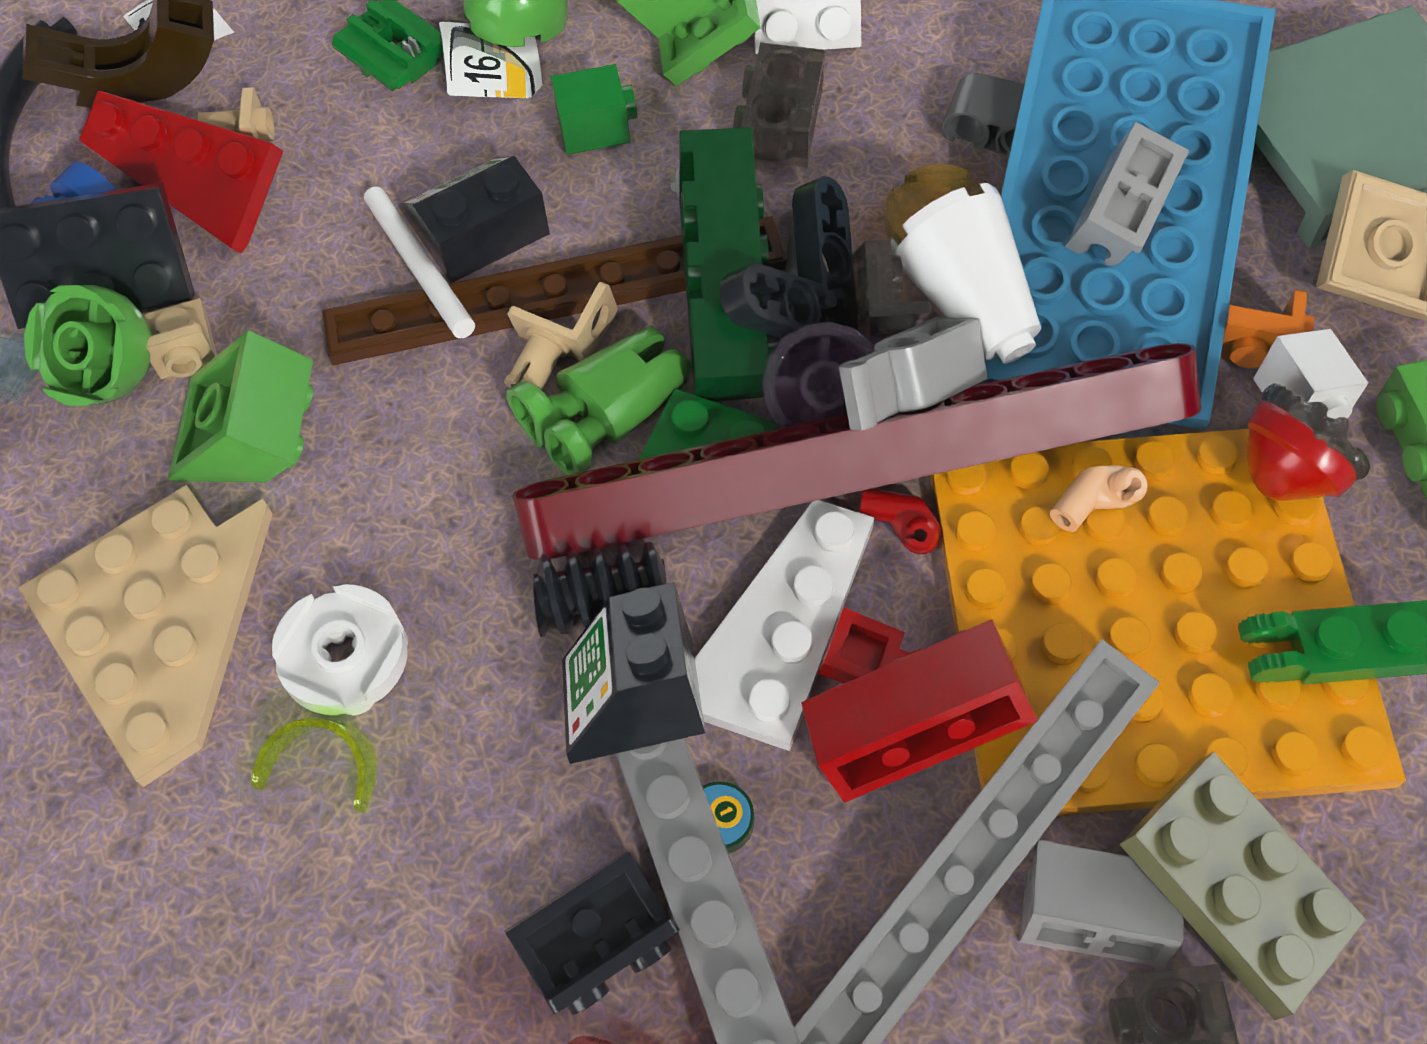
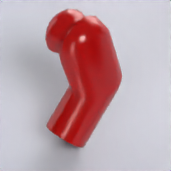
[859,488,942,554]

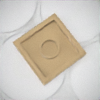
[1316,170,1427,320]

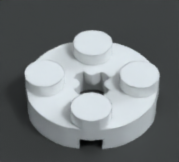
[272,584,408,716]

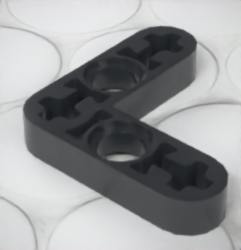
[720,176,858,349]

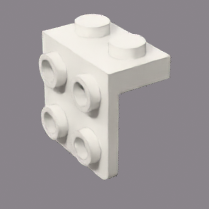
[754,0,861,54]

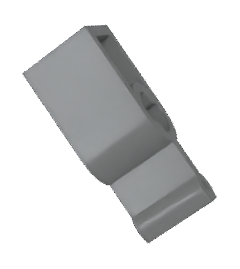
[839,317,988,431]

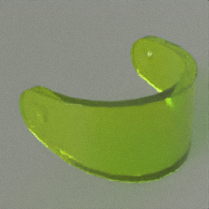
[251,718,377,814]

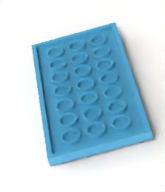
[974,0,1276,430]

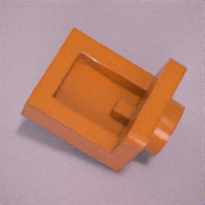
[1220,289,1314,368]

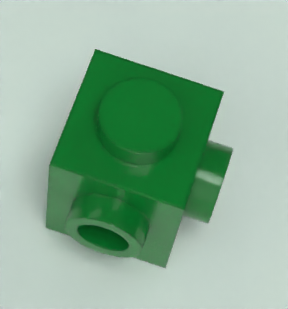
[551,64,638,155]

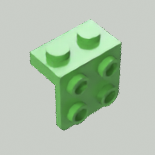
[616,0,761,86]

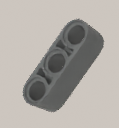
[942,73,1025,155]

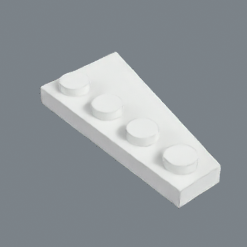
[695,500,874,751]

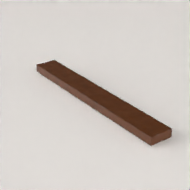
[322,216,786,365]

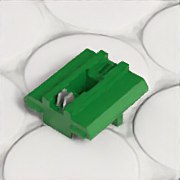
[332,0,444,91]

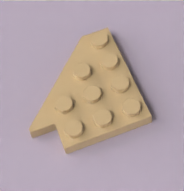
[18,485,273,787]

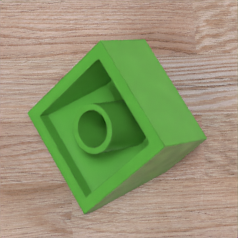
[167,330,313,483]

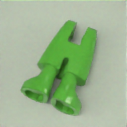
[506,325,692,475]

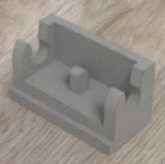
[1065,122,1189,266]
[1019,840,1183,967]

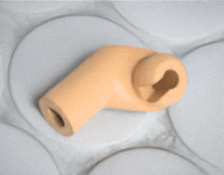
[1049,466,1148,532]

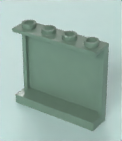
[1255,6,1427,250]

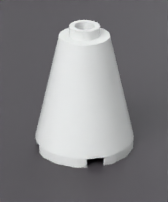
[888,183,1041,364]

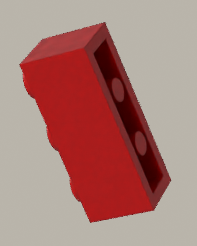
[801,619,1038,803]

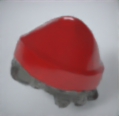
[1247,383,1370,501]

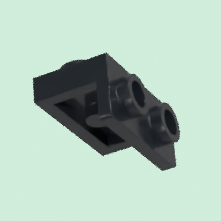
[504,852,680,1015]

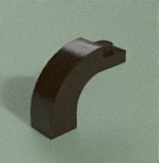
[22,0,214,108]

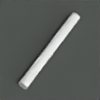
[364,187,475,338]

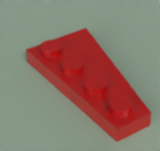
[79,90,283,253]

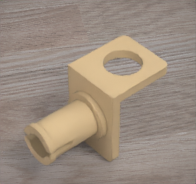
[504,282,618,390]

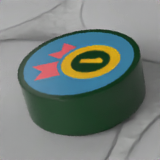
[703,782,754,854]

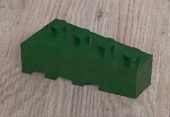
[679,127,779,402]

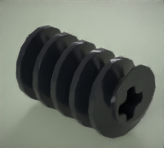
[533,542,667,637]

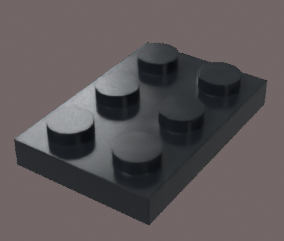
[0,182,194,329]

